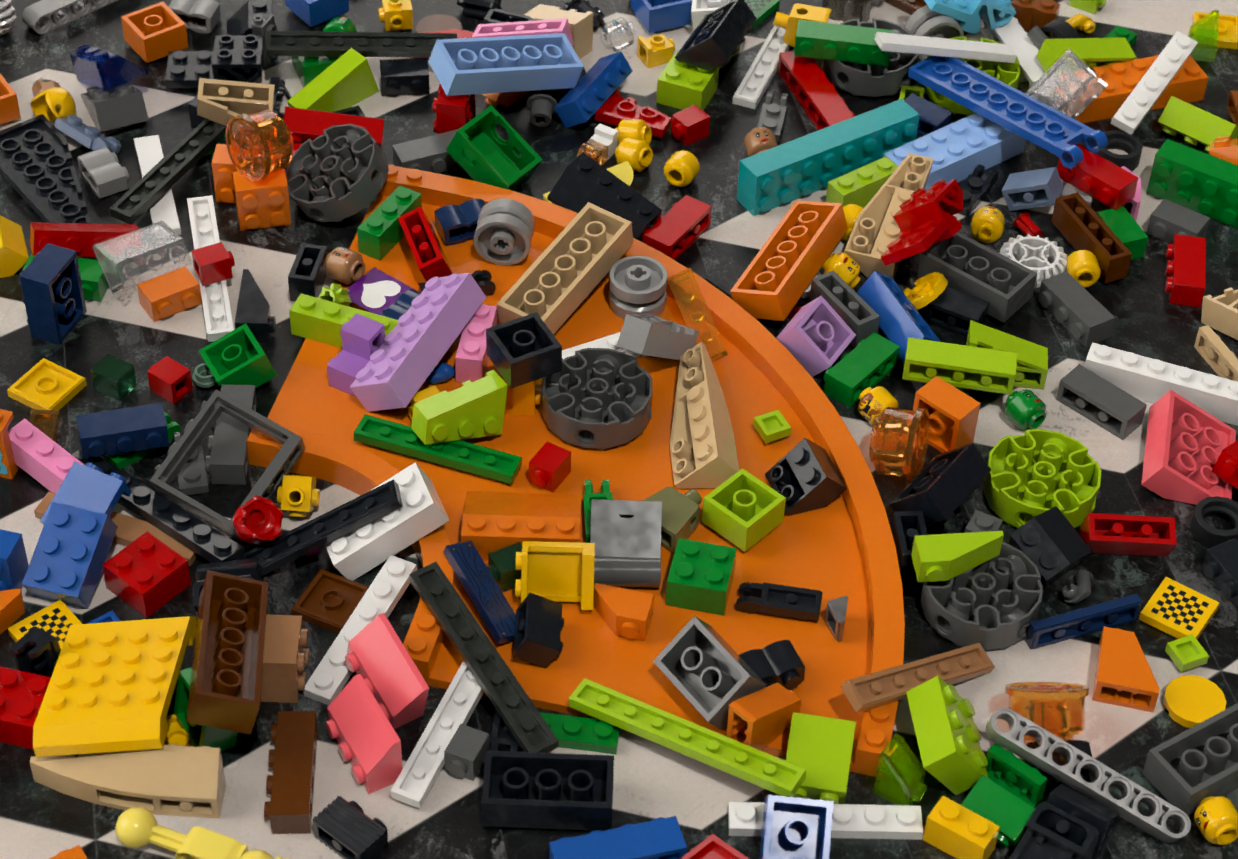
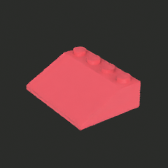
[1141,390,1236,505]

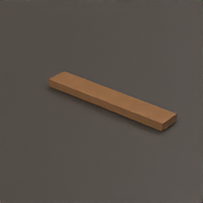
[34,491,198,566]
[841,643,995,713]

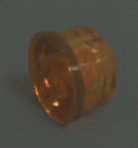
[225,110,293,182]
[869,407,929,481]
[1005,682,1089,741]

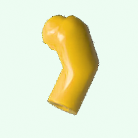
[1066,14,1096,33]

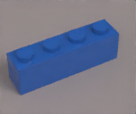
[554,51,633,128]
[857,271,941,362]
[549,816,687,859]

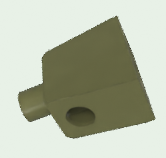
[643,487,702,554]

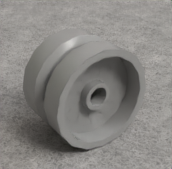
[905,5,965,61]
[474,198,535,266]
[609,256,668,320]

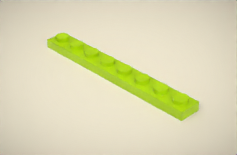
[568,678,806,797]

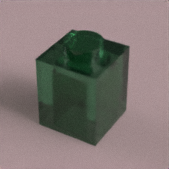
[90,354,137,401]
[487,542,522,593]

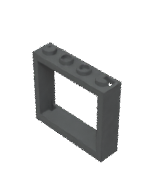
[150,389,305,541]

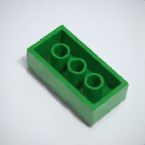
[1146,139,1238,228]

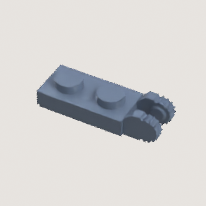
[54,115,121,154]

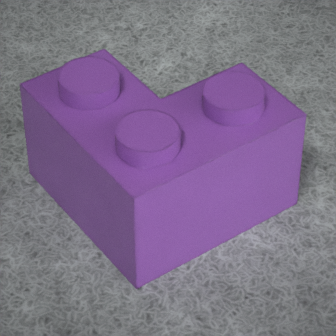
[327,313,385,397]

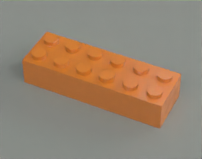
[1054,55,1209,123]
[730,200,848,321]

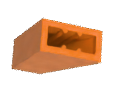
[1092,626,1160,712]
[726,682,801,751]

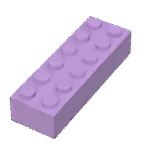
[349,273,486,412]

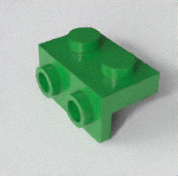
[986,743,1048,808]

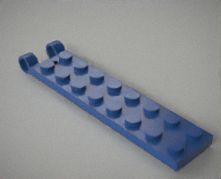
[908,56,1108,168]

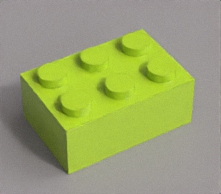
[906,676,988,795]

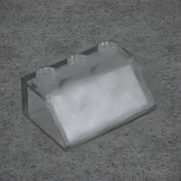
[1025,49,1108,119]
[92,221,193,295]

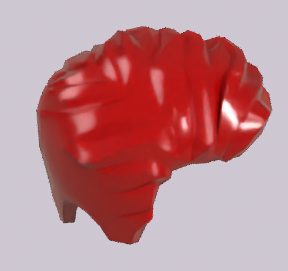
[233,495,283,545]

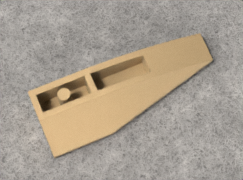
[844,153,934,279]
[670,342,739,489]
[30,744,226,819]

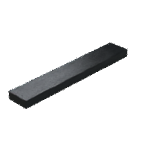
[241,479,403,576]

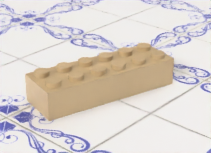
[497,202,633,335]

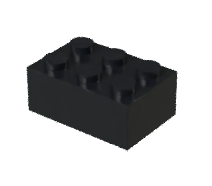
[889,443,991,529]

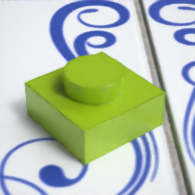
[753,410,791,443]
[1165,634,1209,672]

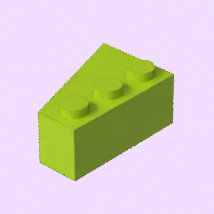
[966,320,1048,390]
[411,370,508,445]

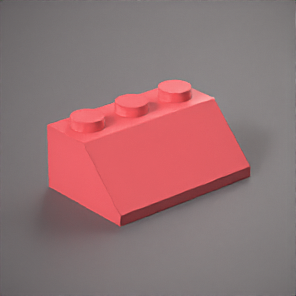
[345,613,429,729]
[325,674,403,794]

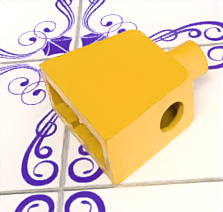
[773,3,832,47]

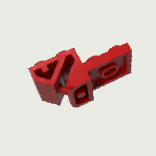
[881,179,963,266]

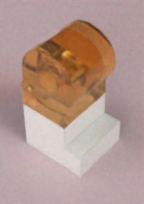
[577,123,618,165]

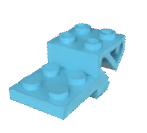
[924,0,1016,34]

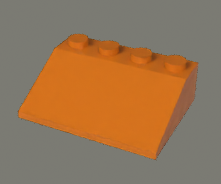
[461,491,582,561]

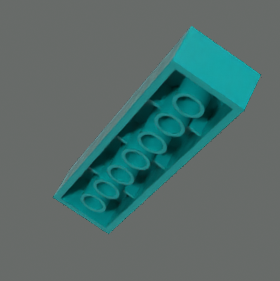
[737,99,920,216]

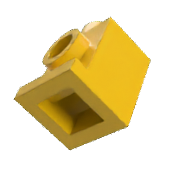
[637,34,675,68]

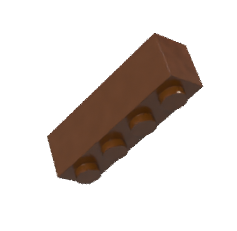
[1051,192,1132,283]
[264,711,318,834]

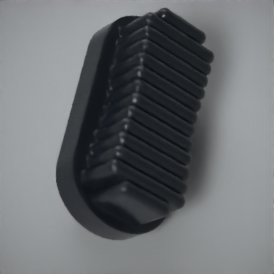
[457,0,502,19]

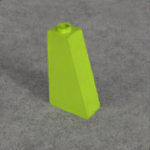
[287,48,379,112]

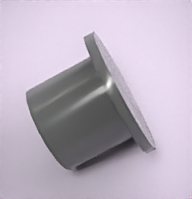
[527,94,558,127]

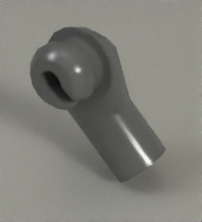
[1062,570,1091,604]

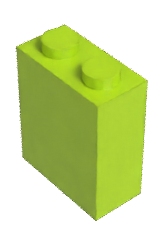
[786,712,856,804]

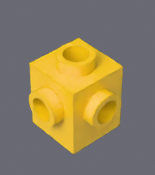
[378,0,413,31]
[277,475,320,517]

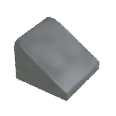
[825,596,848,642]

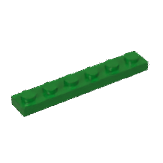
[354,414,522,484]

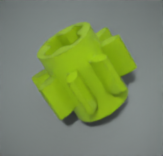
[317,283,352,306]

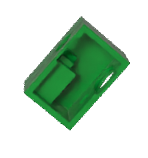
[446,105,543,191]

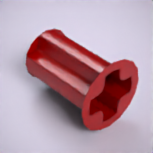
[1013,213,1043,238]

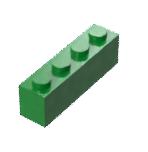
[794,20,893,66]

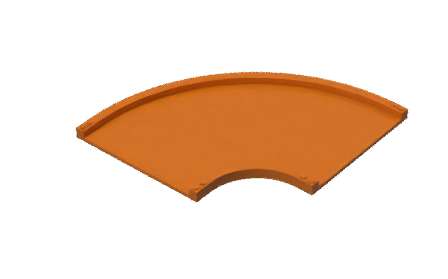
[246,165,905,779]

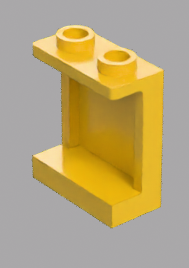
[515,541,595,610]

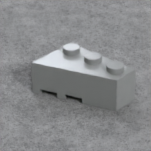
[617,314,699,360]

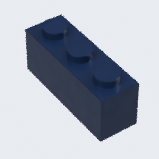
[76,403,169,459]

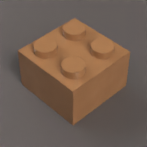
[261,614,309,703]

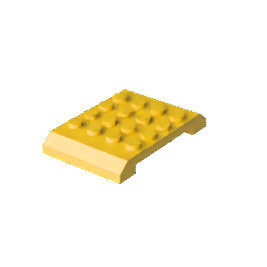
[33,616,197,757]

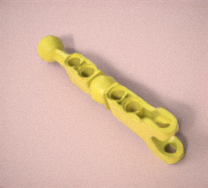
[115,807,283,859]

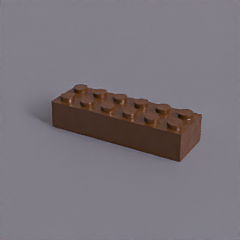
[186,570,268,734]

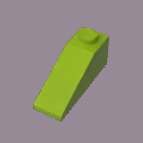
[911,531,1004,582]

